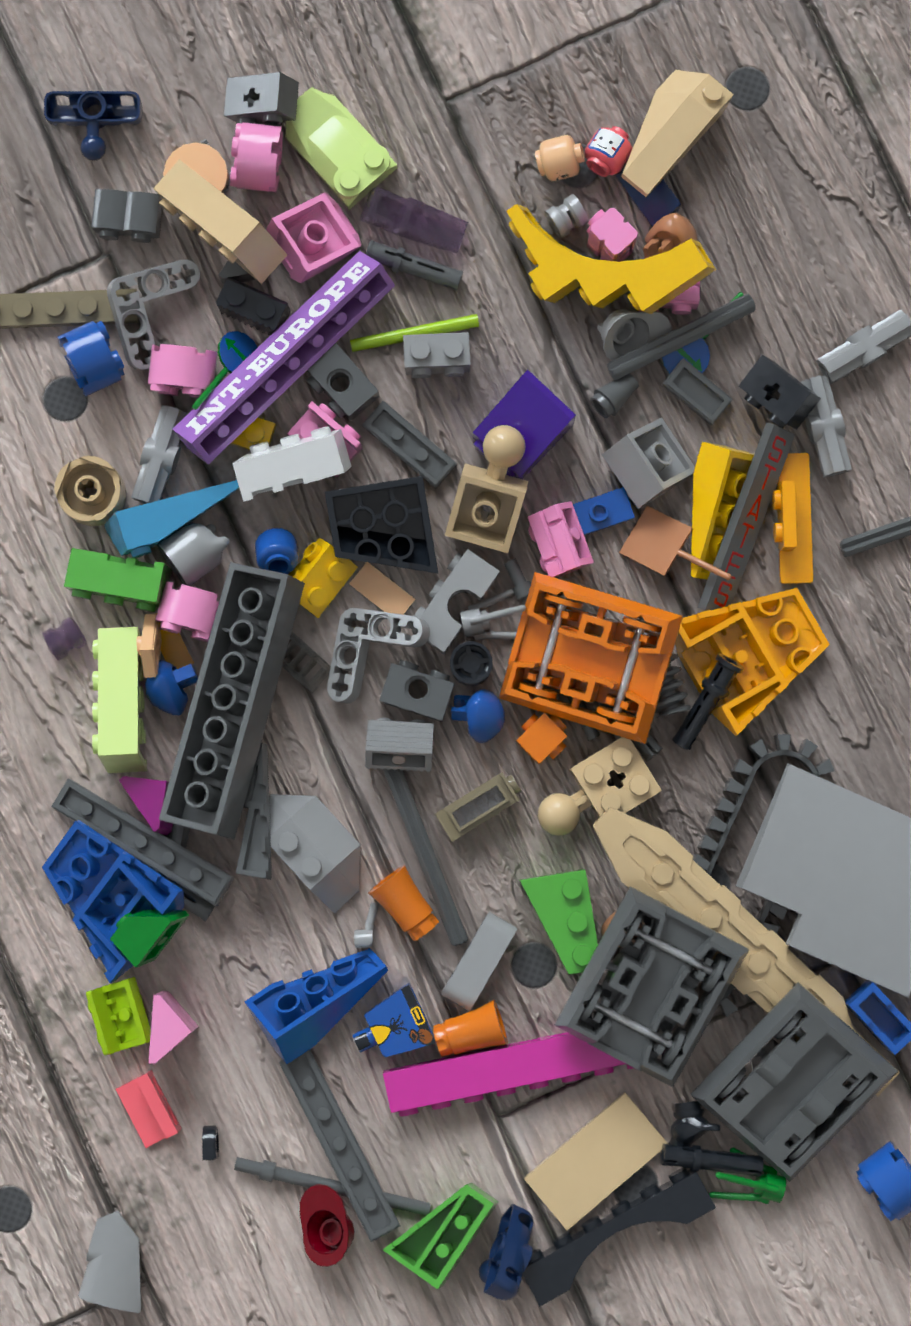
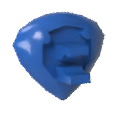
[145,660,198,716]
[451,689,505,743]

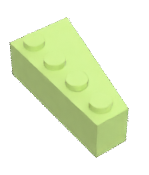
[92,627,147,773]

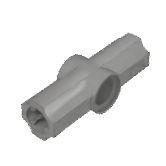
[816,310,911,384]
[801,375,852,478]
[131,405,188,504]

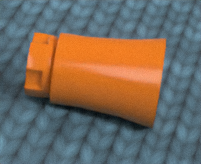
[368,865,439,941]
[433,1000,508,1057]

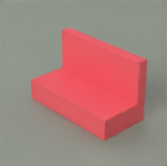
[115,1070,182,1148]

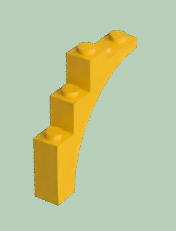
[506,204,716,314]

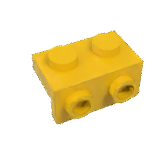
[288,538,358,618]

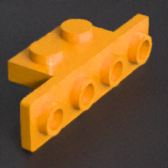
[772,453,813,584]

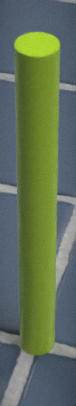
[350,314,479,352]

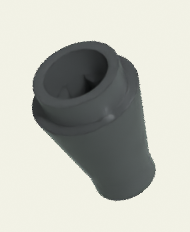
[590,374,639,418]

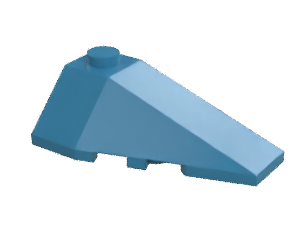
[104,480,239,558]

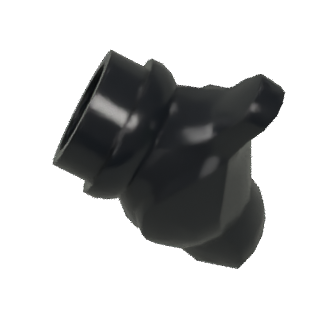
[668,1101,720,1147]

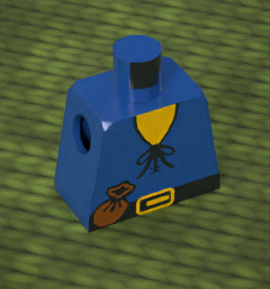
[352,983,436,1058]

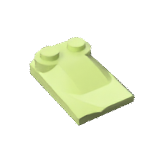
[285,87,398,210]

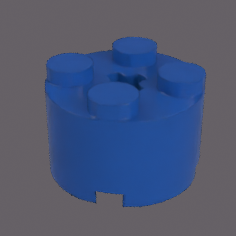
[57,321,125,397]
[856,1141,911,1222]

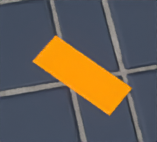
[156,613,194,669]

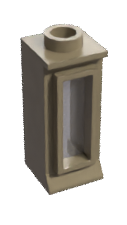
[435,772,521,842]

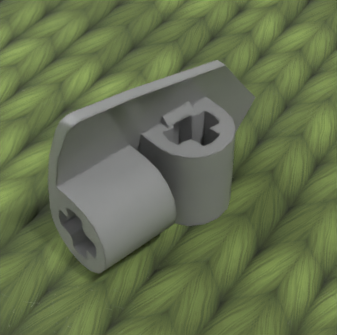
[78,1210,142,1313]

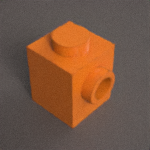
[515,713,567,765]

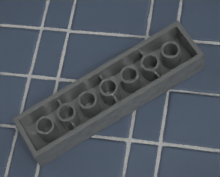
[159,562,305,840]

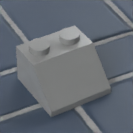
[602,417,695,509]

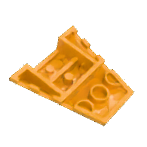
[675,588,830,736]

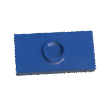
[573,487,635,536]

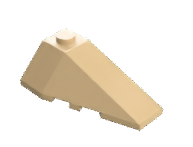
[621,70,734,197]

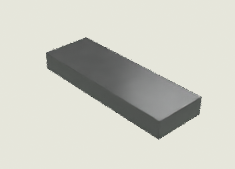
[362,401,457,489]

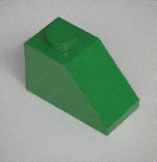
[110,910,189,968]

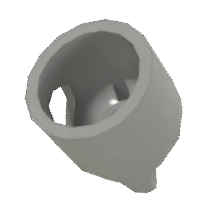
[157,523,229,586]

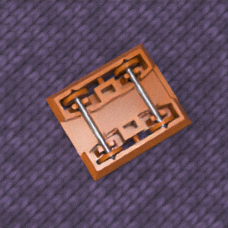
[499,572,683,744]

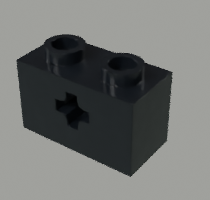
[739,354,821,430]

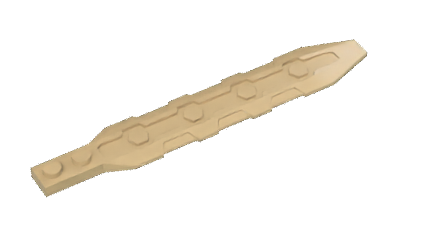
[592,807,900,1096]

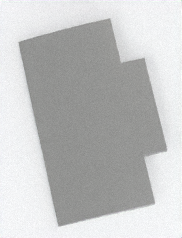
[736,764,911,997]

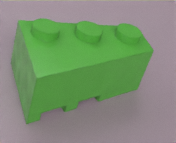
[64,548,172,612]
[519,869,598,974]
[383,1182,499,1290]

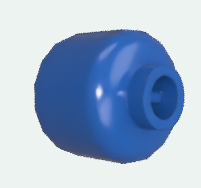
[255,528,299,574]

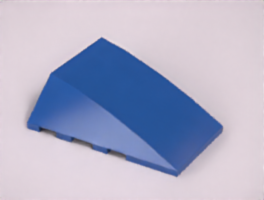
[42,820,184,983]

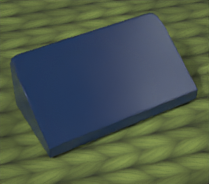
[615,169,681,227]

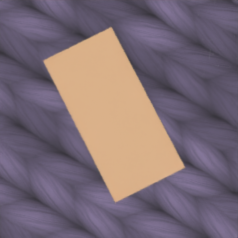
[349,562,415,615]

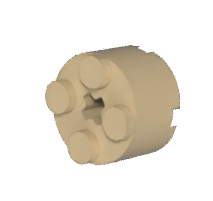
[55,456,126,526]

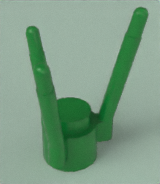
[709,1147,787,1204]

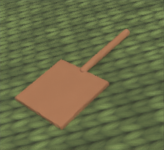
[619,506,732,580]

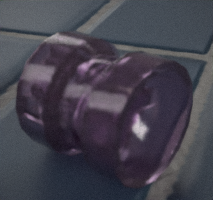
[42,616,87,661]

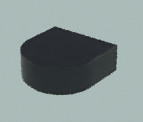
[202,1125,219,1160]

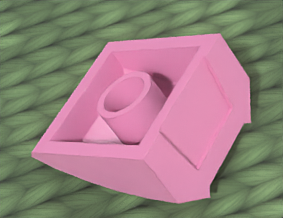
[266,192,361,283]

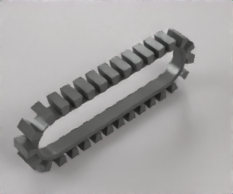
[693,734,835,1022]

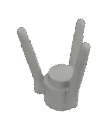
[460,589,526,641]

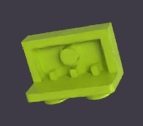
[86,977,151,1056]

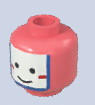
[584,126,632,177]

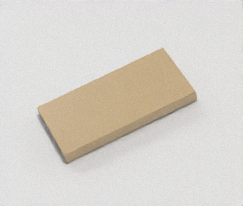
[524,1092,668,1230]

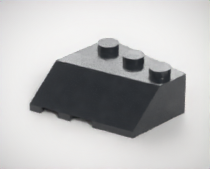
[325,476,438,574]

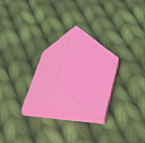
[148,991,199,1064]

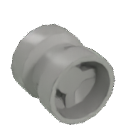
[545,194,589,239]

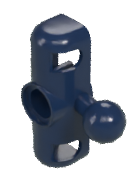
[44,91,143,161]
[479,1204,534,1301]

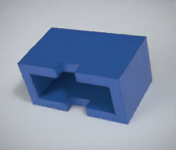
[845,980,911,1055]

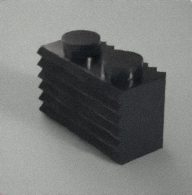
[216,276,290,336]

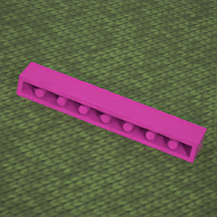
[383,1032,634,1117]

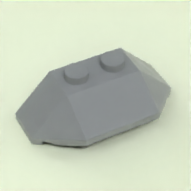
[246,794,361,913]

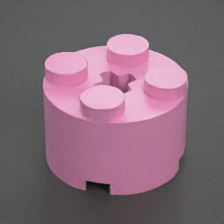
[230,122,283,192]
[148,344,217,398]
[155,582,219,642]

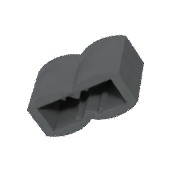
[91,189,162,243]

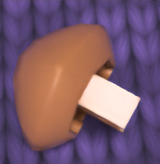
[643,213,698,258]

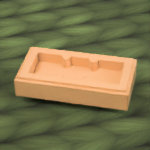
[137,613,162,678]

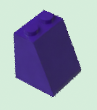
[473,370,576,479]

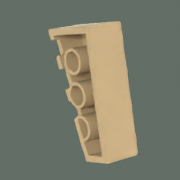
[153,160,287,284]

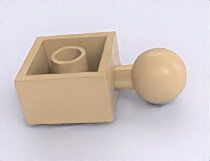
[445,425,528,553]
[538,737,662,836]

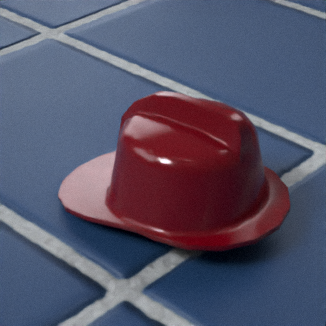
[300,1184,355,1267]

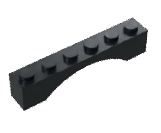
[522,1168,716,1306]

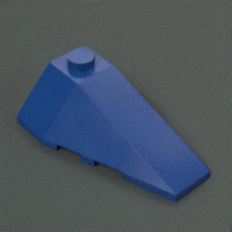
[244,948,388,1064]

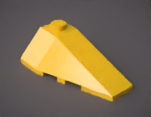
[691,441,754,580]

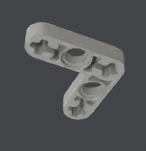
[107,259,200,370]
[327,608,430,704]

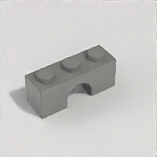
[411,549,500,654]

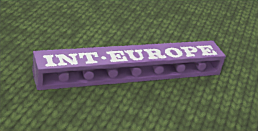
[172,251,395,465]

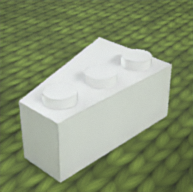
[232,426,352,502]

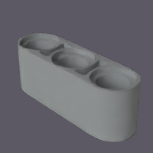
[441,912,517,1011]

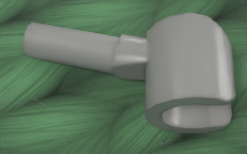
[354,902,379,948]

